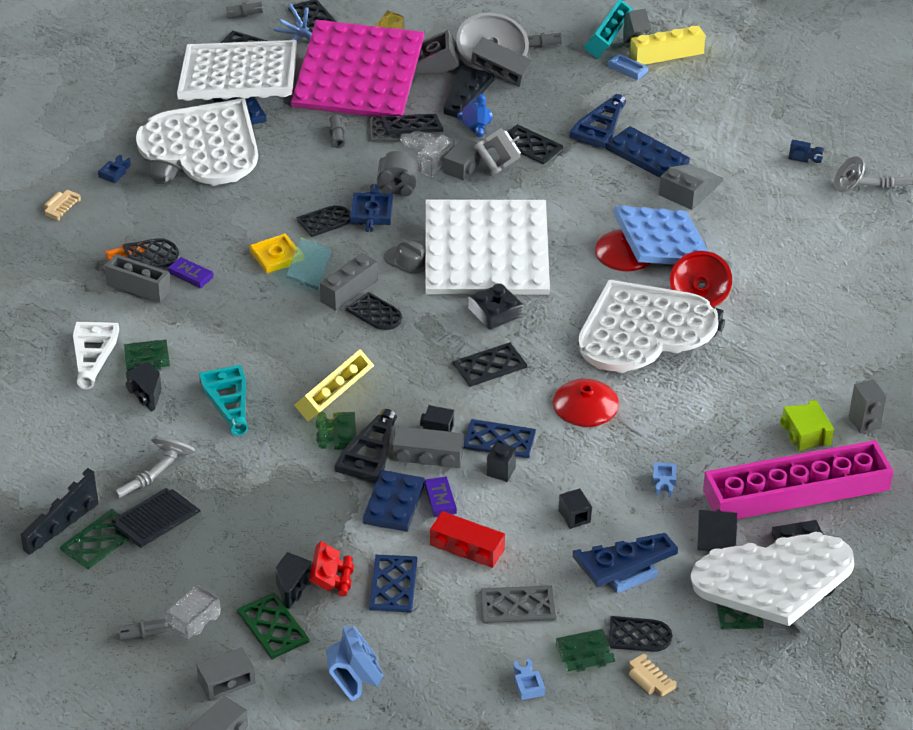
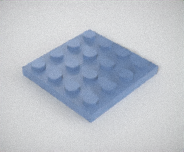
[613,206,708,265]

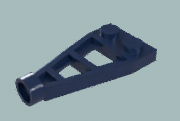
[569,94,626,148]

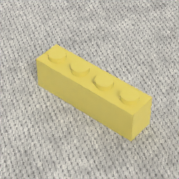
[630,26,706,65]
[294,349,374,422]

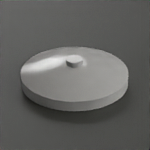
[455,12,529,76]

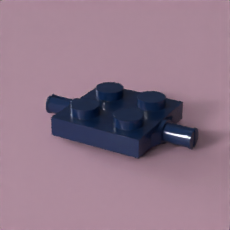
[350,184,393,232]

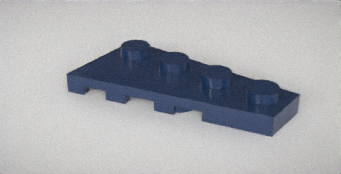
[572,533,678,587]

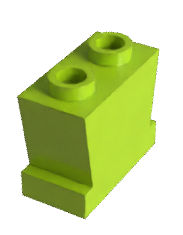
[780,400,834,452]

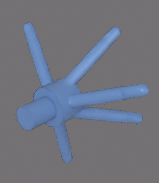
[274,3,312,40]

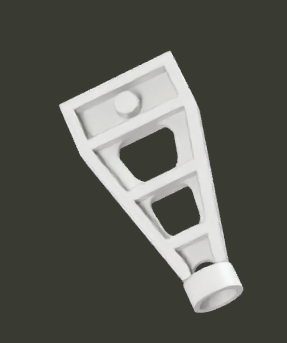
[73,322,119,389]

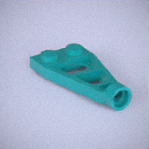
[199,365,248,436]

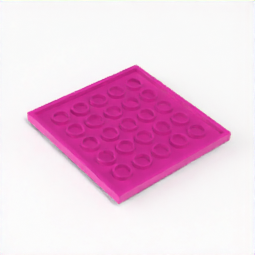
[291,20,424,117]

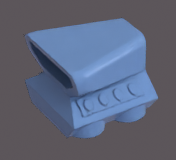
[326,626,383,701]

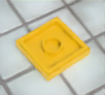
[249,233,304,274]

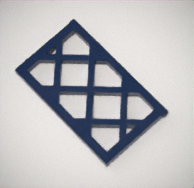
[464,419,536,459]
[369,554,418,613]

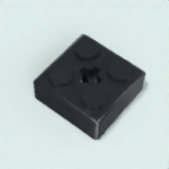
[468,283,524,330]

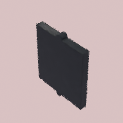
[697,509,737,551]

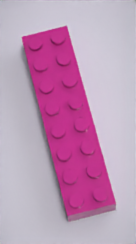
[703,440,893,519]

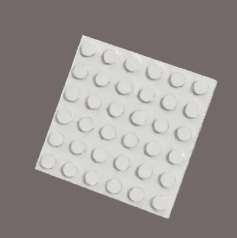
[177,40,297,101]
[426,200,550,295]

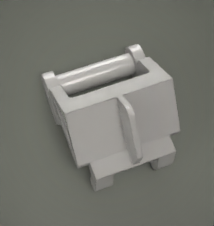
[473,128,521,176]

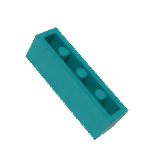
[583,0,634,59]

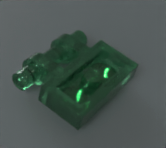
[124,339,170,371]
[315,412,356,450]
[556,629,615,672]

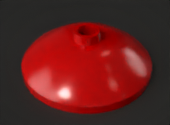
[595,229,651,272]
[670,251,732,307]
[553,379,619,427]

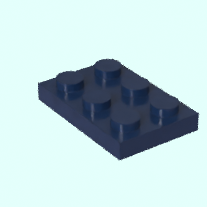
[363,470,425,532]

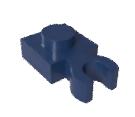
[789,139,824,163]
[98,155,131,183]

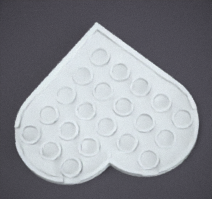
[136,98,258,186]
[579,280,718,373]
[691,532,854,626]

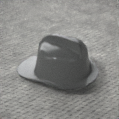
[144,158,181,184]
[384,241,426,273]

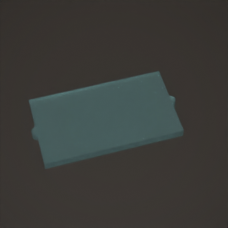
[286,237,332,290]

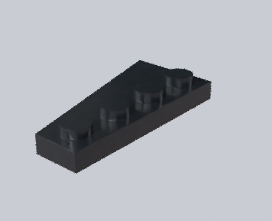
[444,64,494,118]
[20,468,99,555]

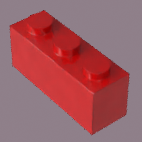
[430,511,505,568]

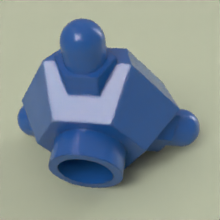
[457,94,492,137]

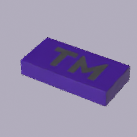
[168,257,213,288]
[425,476,457,517]

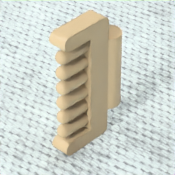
[43,190,81,221]
[629,654,676,696]

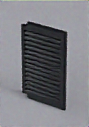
[112,488,201,548]

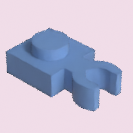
[653,462,677,497]
[514,658,546,700]

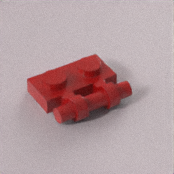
[309,541,354,597]

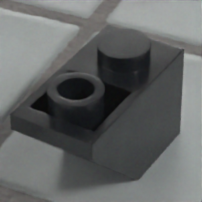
[125,361,162,412]
[275,552,312,609]

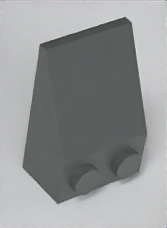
[415,30,459,73]
[659,164,723,210]

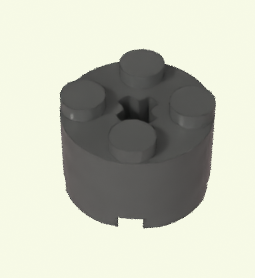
[377,151,418,196]

